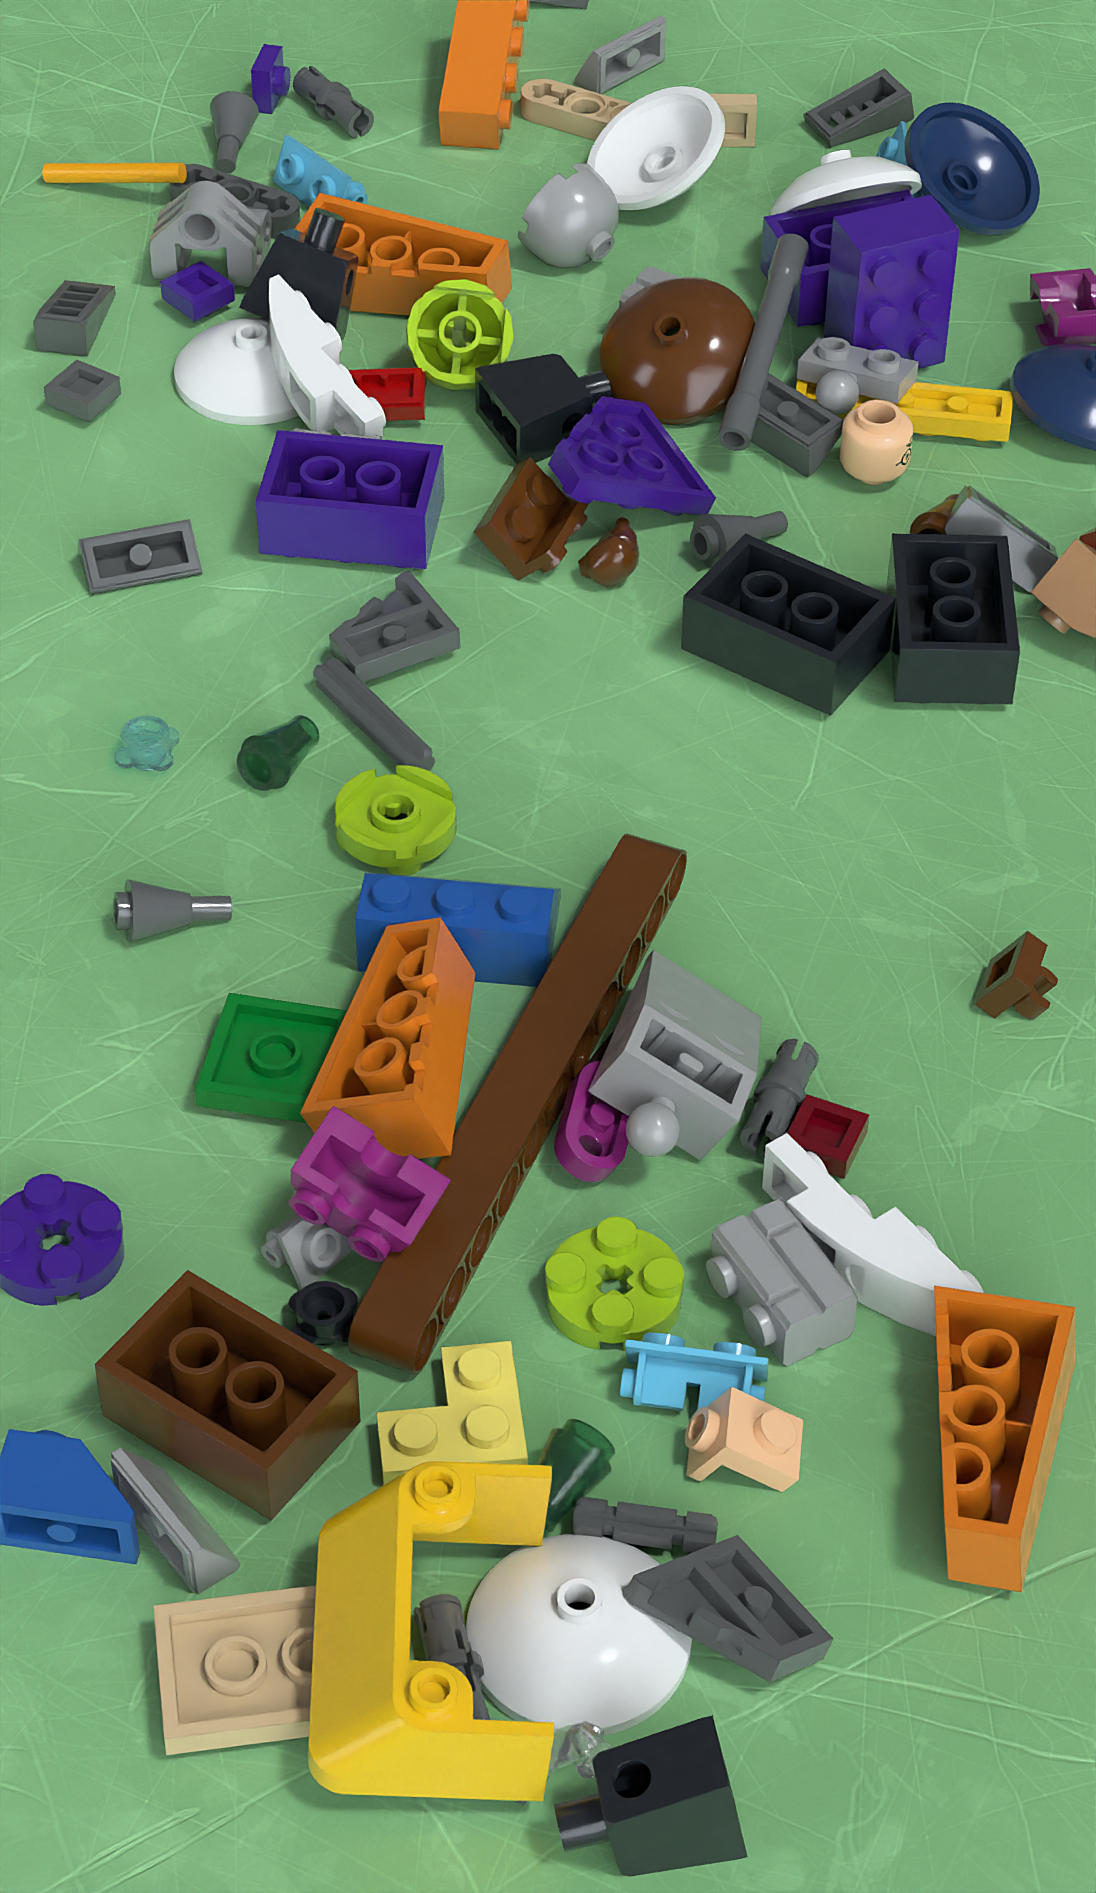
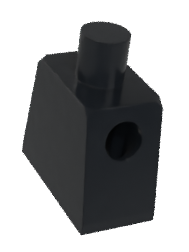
[239,208,359,341]
[475,353,611,464]
[554,1715,748,1877]

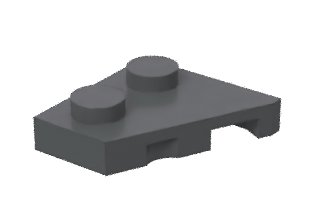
[329,571,461,682]
[624,1535,833,1682]

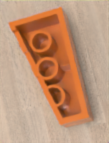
[438,0,530,149]
[295,193,512,315]
[300,917,476,1159]
[934,1285,1076,1592]

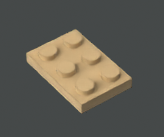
[153,1585,316,1755]

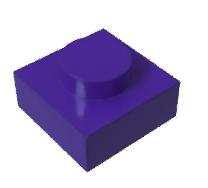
[251,44,291,114]
[160,261,235,322]

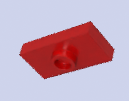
[348,368,427,421]

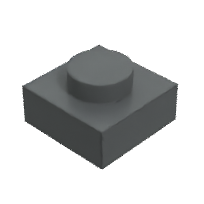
[44,359,121,422]

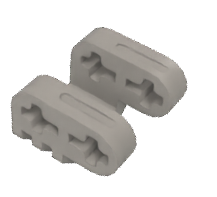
[149,181,272,287]

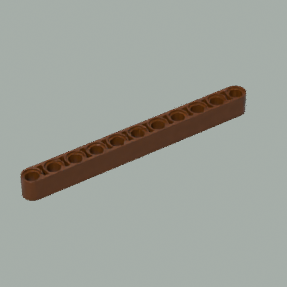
[348,833,687,1375]

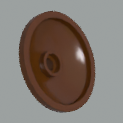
[600,277,755,425]

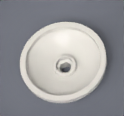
[587,86,725,210]
[769,150,922,215]
[174,317,299,425]
[466,1534,692,1738]

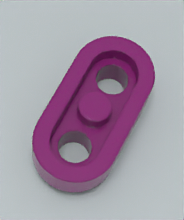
[554,1061,629,1182]

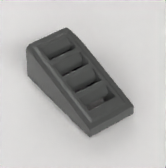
[803,68,914,147]
[33,280,116,356]

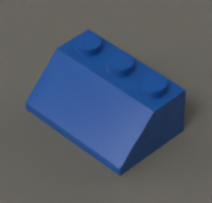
[355,872,561,987]

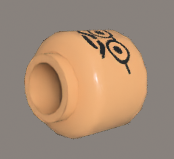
[840,400,913,485]

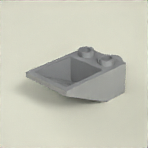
[588,950,762,1161]

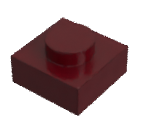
[787,1094,869,1179]

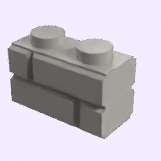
[706,1199,858,1366]

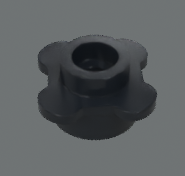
[288,1281,358,1346]

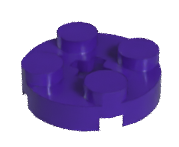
[0,1174,124,1306]

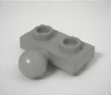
[797,337,918,415]

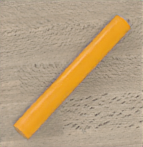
[42,162,187,183]

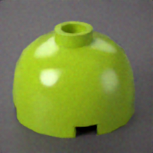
[406,279,514,391]

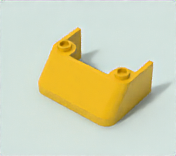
[308,1461,554,1802]

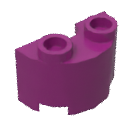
[1030,268,1096,347]
[289,1106,451,1262]

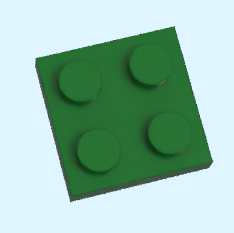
[195,993,347,1123]

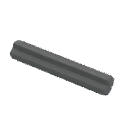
[313,657,435,770]

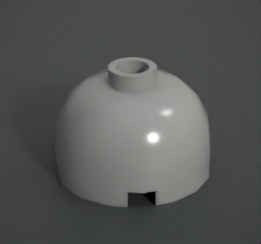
[518,163,619,268]

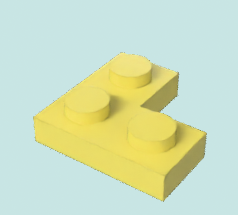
[376,1341,528,1485]

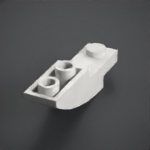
[269,274,386,437]
[762,1133,984,1336]

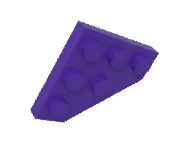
[548,396,716,516]

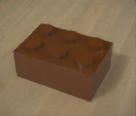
[95,1270,361,1521]

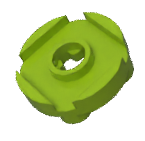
[335,765,457,875]
[545,1216,685,1351]

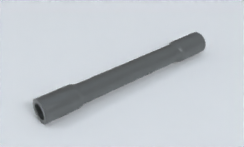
[718,234,809,451]

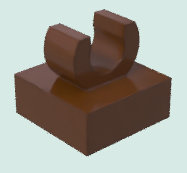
[974,931,1058,1020]

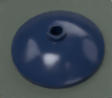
[905,102,1040,235]
[1010,343,1096,451]

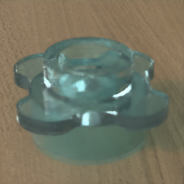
[114,716,180,771]

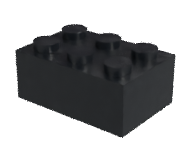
[681,533,896,716]
[886,533,1020,705]

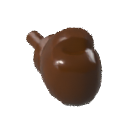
[578,517,640,587]

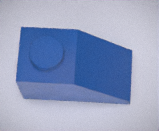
[0,1429,140,1564]

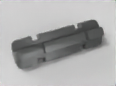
[572,1497,718,1553]

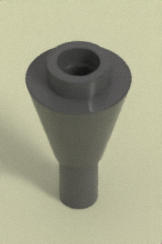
[210,91,259,173]
[690,511,788,568]
[113,879,232,942]

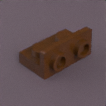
[474,457,589,581]

